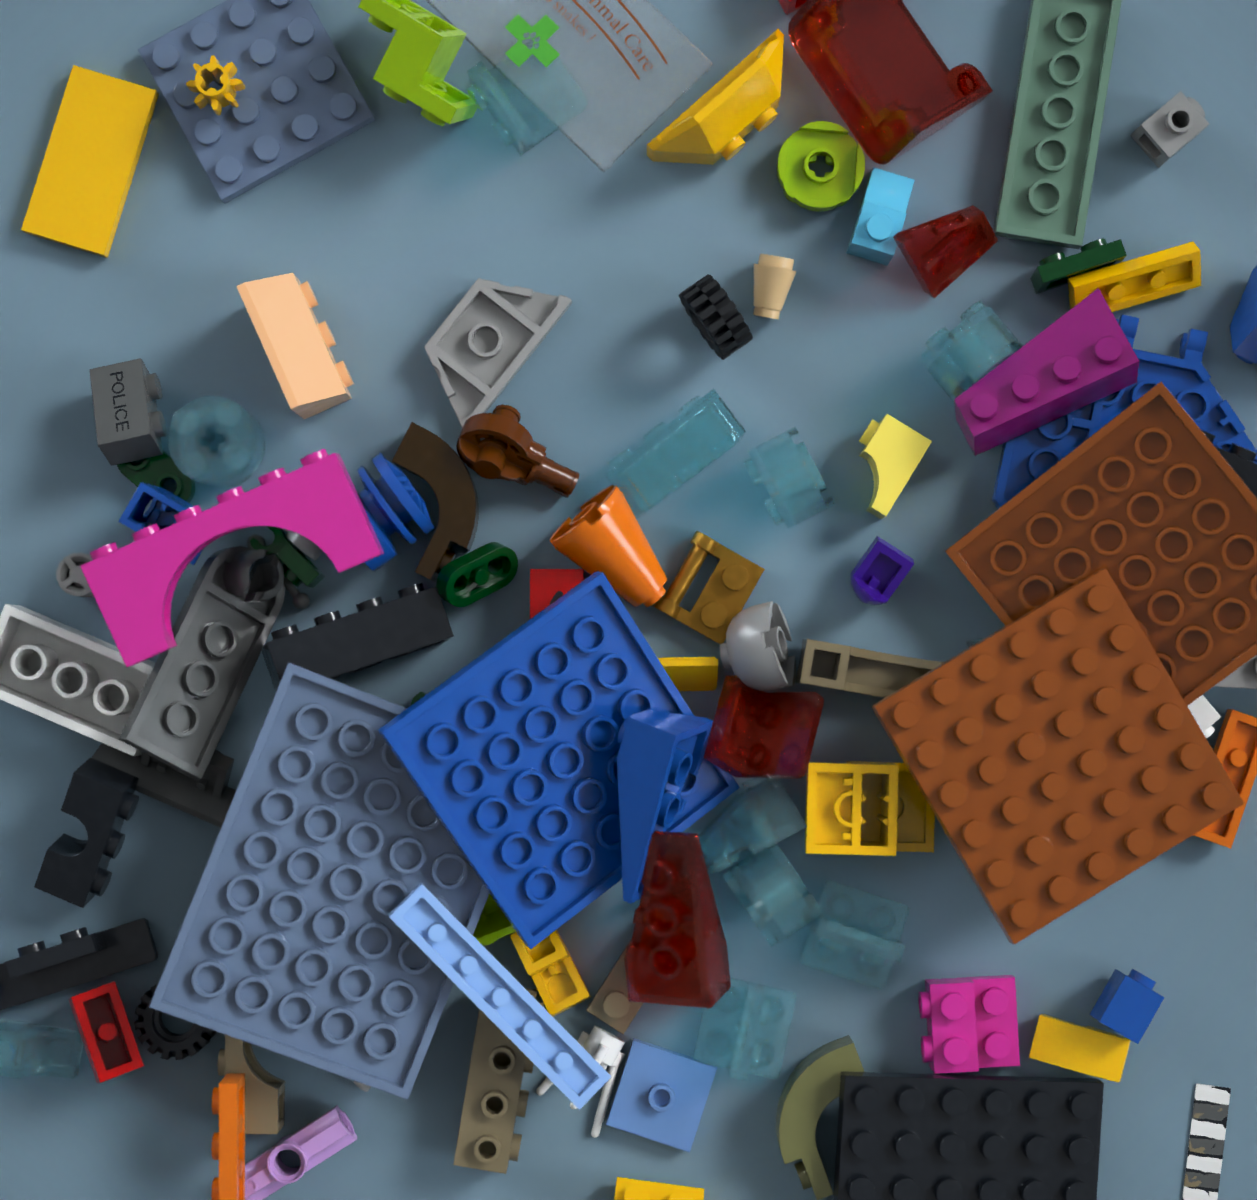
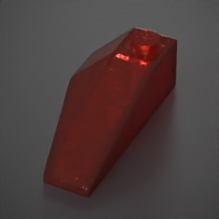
[624,831,731,1008]

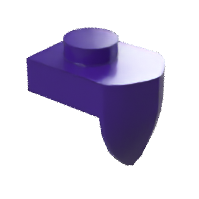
[851,536,914,605]

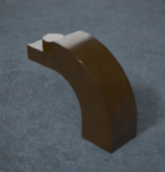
[392,422,479,582]

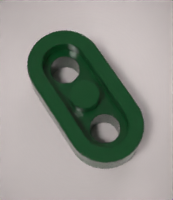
[117,449,195,503]
[436,542,518,607]

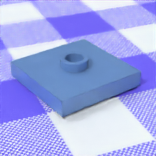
[606,1038,717,1152]

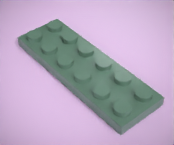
[993,0,1122,249]

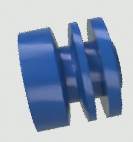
[357,452,435,572]

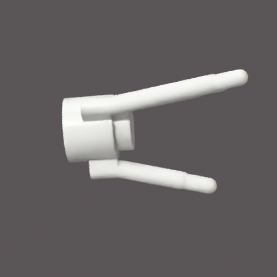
[536,1025,625,1138]

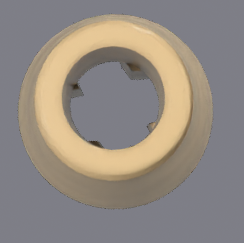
[753,254,797,320]

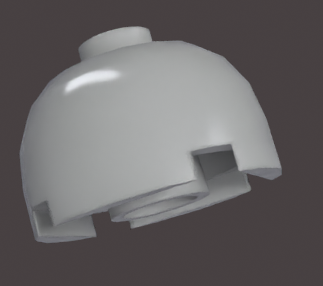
[720,601,796,691]

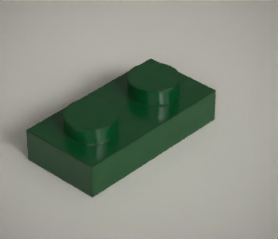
[1030,238,1127,294]

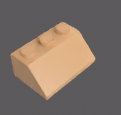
[236,273,354,420]

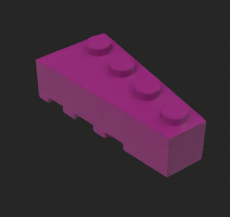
[954,288,1139,456]

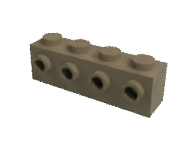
[453,988,544,1174]

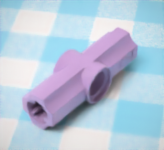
[245,1105,357,1200]

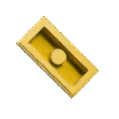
[658,657,718,691]

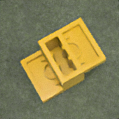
[805,761,935,856]

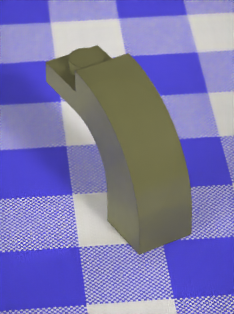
[776,1035,864,1200]

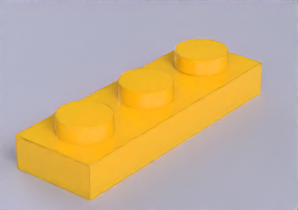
[1068,241,1201,312]

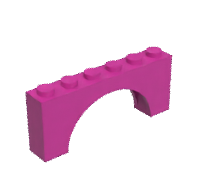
[80,449,385,667]

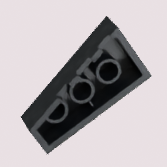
[262,583,454,692]

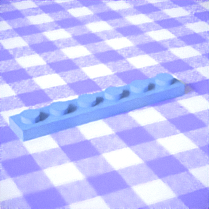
[388,883,611,1110]

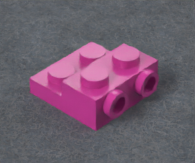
[918,975,1020,1074]

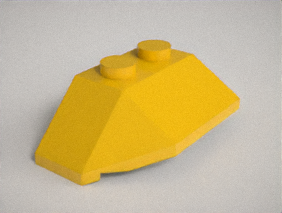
[647,29,784,165]

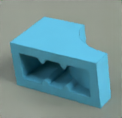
[846,167,915,266]

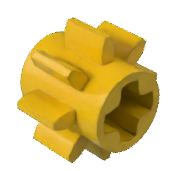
[186,55,245,115]

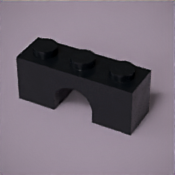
[34,758,139,908]

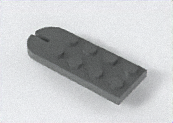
[119,546,285,779]

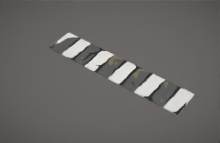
[1182,1084,1231,1200]

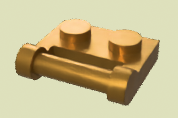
[653,531,765,645]

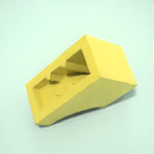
[859,414,932,519]

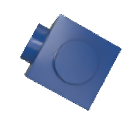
[1089,968,1164,1044]

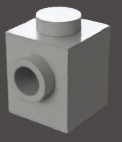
[1131,91,1209,168]

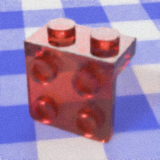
[704,675,824,779]

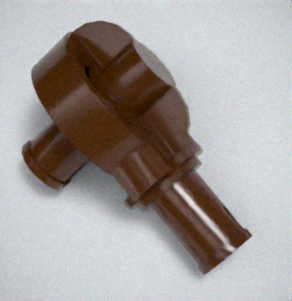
[456,404,579,498]

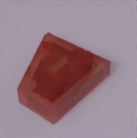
[893,205,998,298]

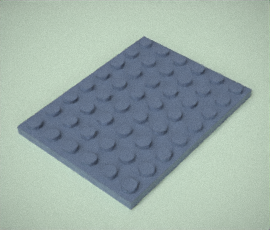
[149,662,489,1100]

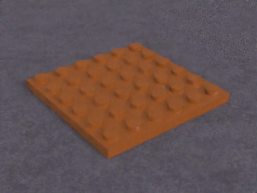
[945,381,1257,706]
[871,568,1244,945]

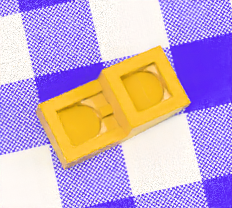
[510,930,591,1017]
[1029,1014,1131,1082]

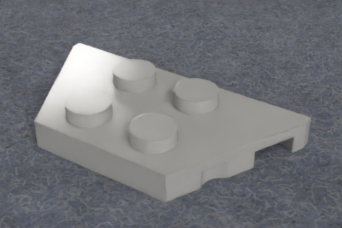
[424,278,572,427]

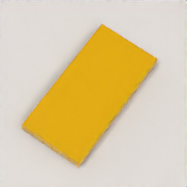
[21,65,159,258]

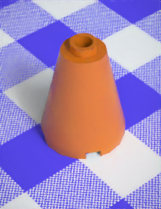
[549,485,667,608]

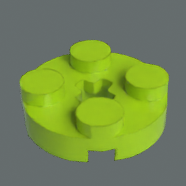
[777,121,865,211]

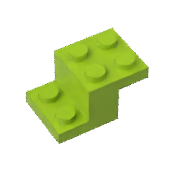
[358,0,480,126]

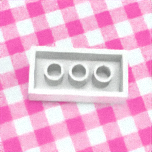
[0,604,155,756]

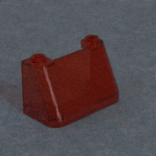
[788,0,993,165]

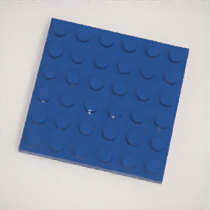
[378,571,740,949]

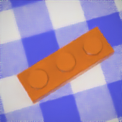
[1193,709,1257,849]
[211,1073,245,1200]

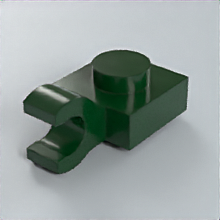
[250,526,325,588]

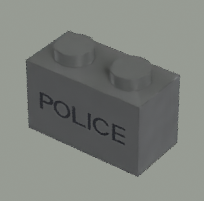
[89,358,167,466]

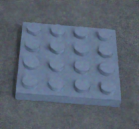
[138,0,376,204]

